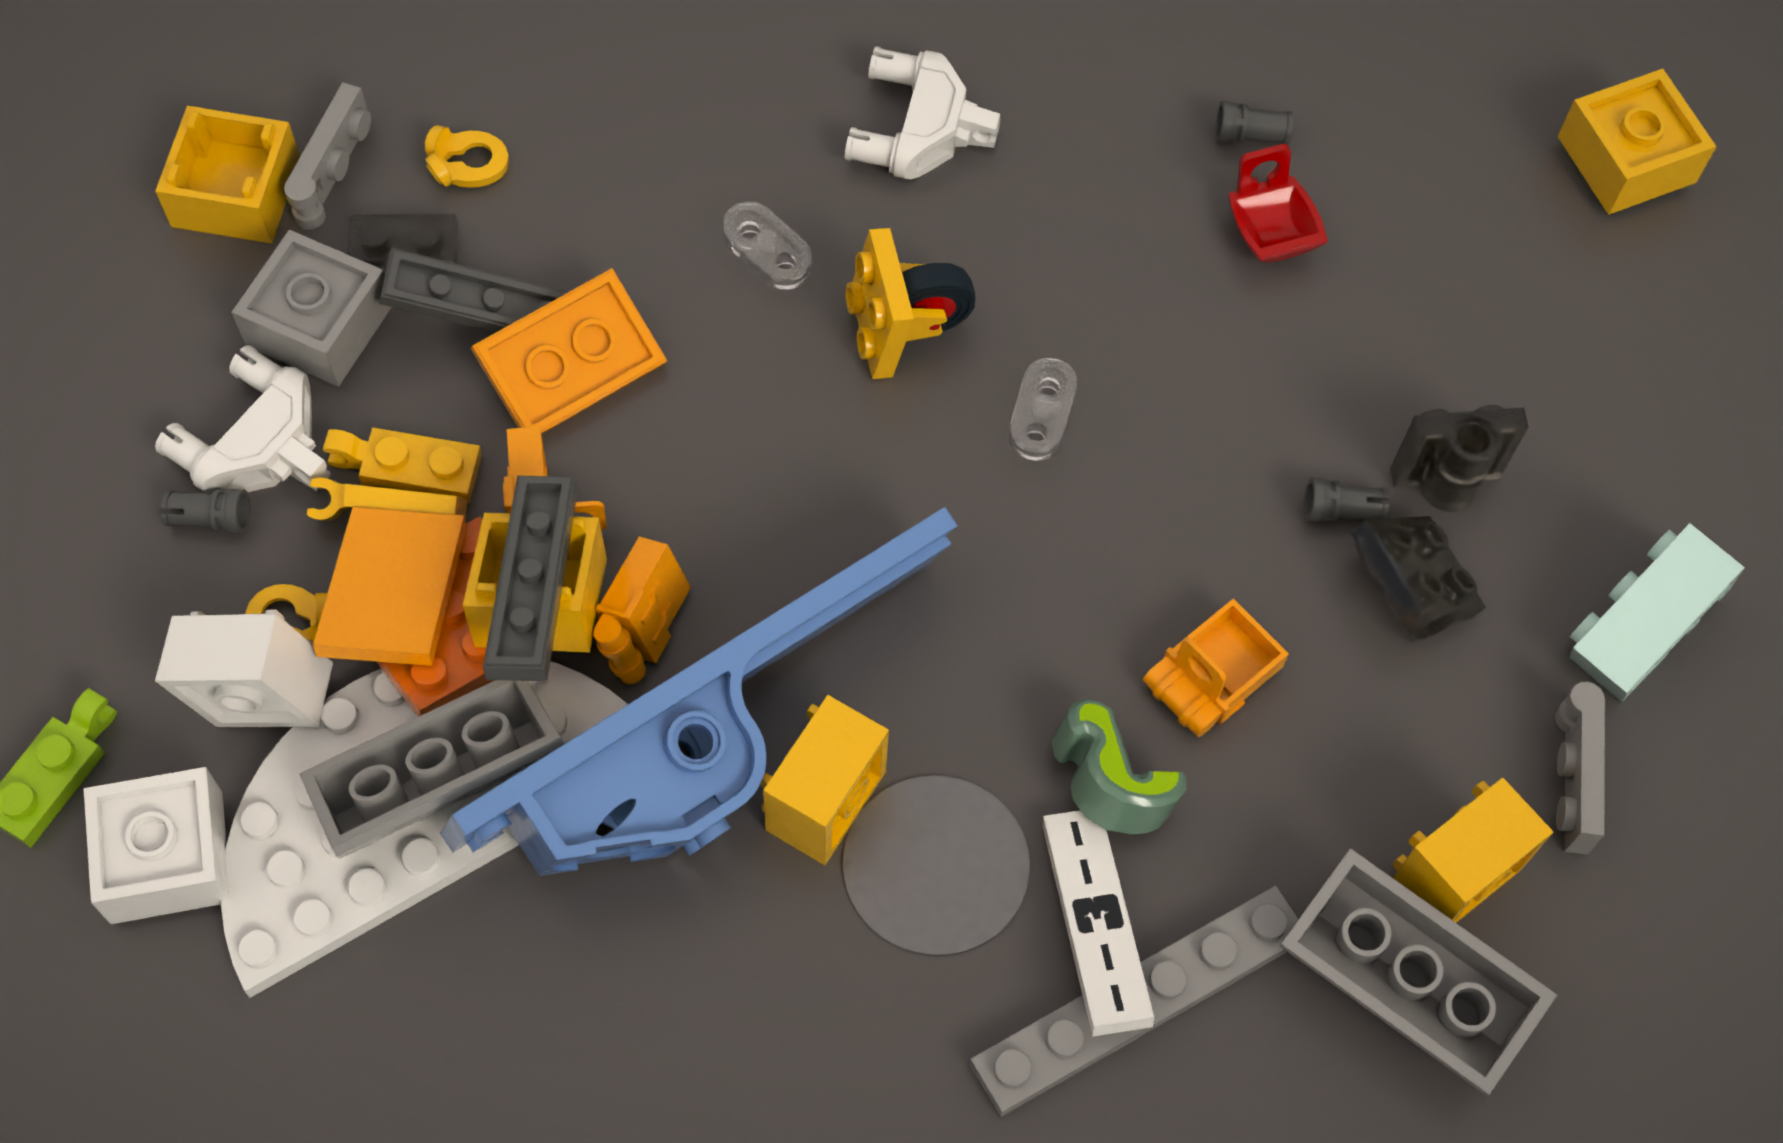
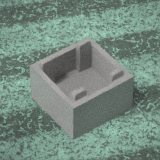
[231,230,392,387]

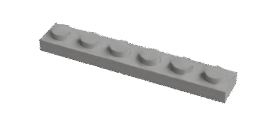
[969,885,1299,1117]

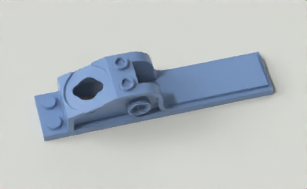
[440,507,958,876]

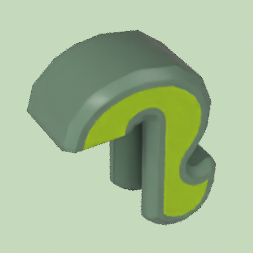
[1052,698,1187,834]

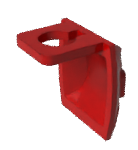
[1228,144,1328,263]

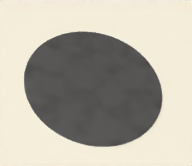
[843,775,1030,955]

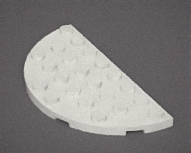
[221,661,628,998]

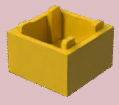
[1557,69,1717,215]
[155,106,300,244]
[463,512,607,653]
[760,695,889,866]
[1393,777,1553,923]

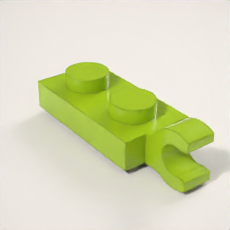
[0,688,118,848]

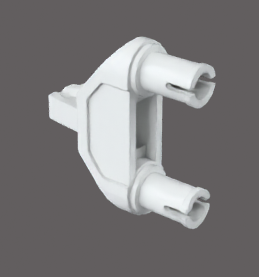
[845,46,1000,179]
[155,345,331,494]

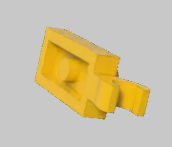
[323,427,482,503]
[307,477,468,521]

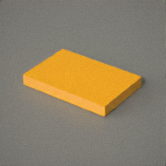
[471,268,667,434]
[313,507,467,666]

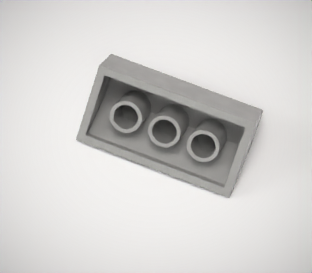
[299,680,564,859]
[1280,848,1557,1096]

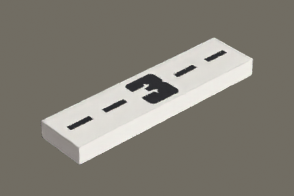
[1042,810,1154,1037]

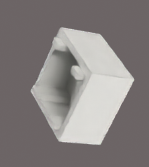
[155,610,333,727]
[84,767,230,924]

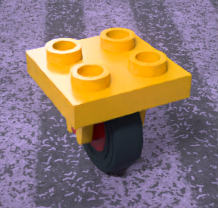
[845,228,975,379]

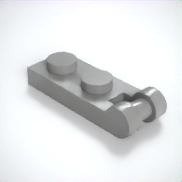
[284,82,371,230]
[1554,681,1605,855]

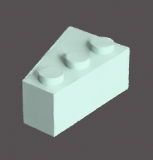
[1569,523,1745,702]

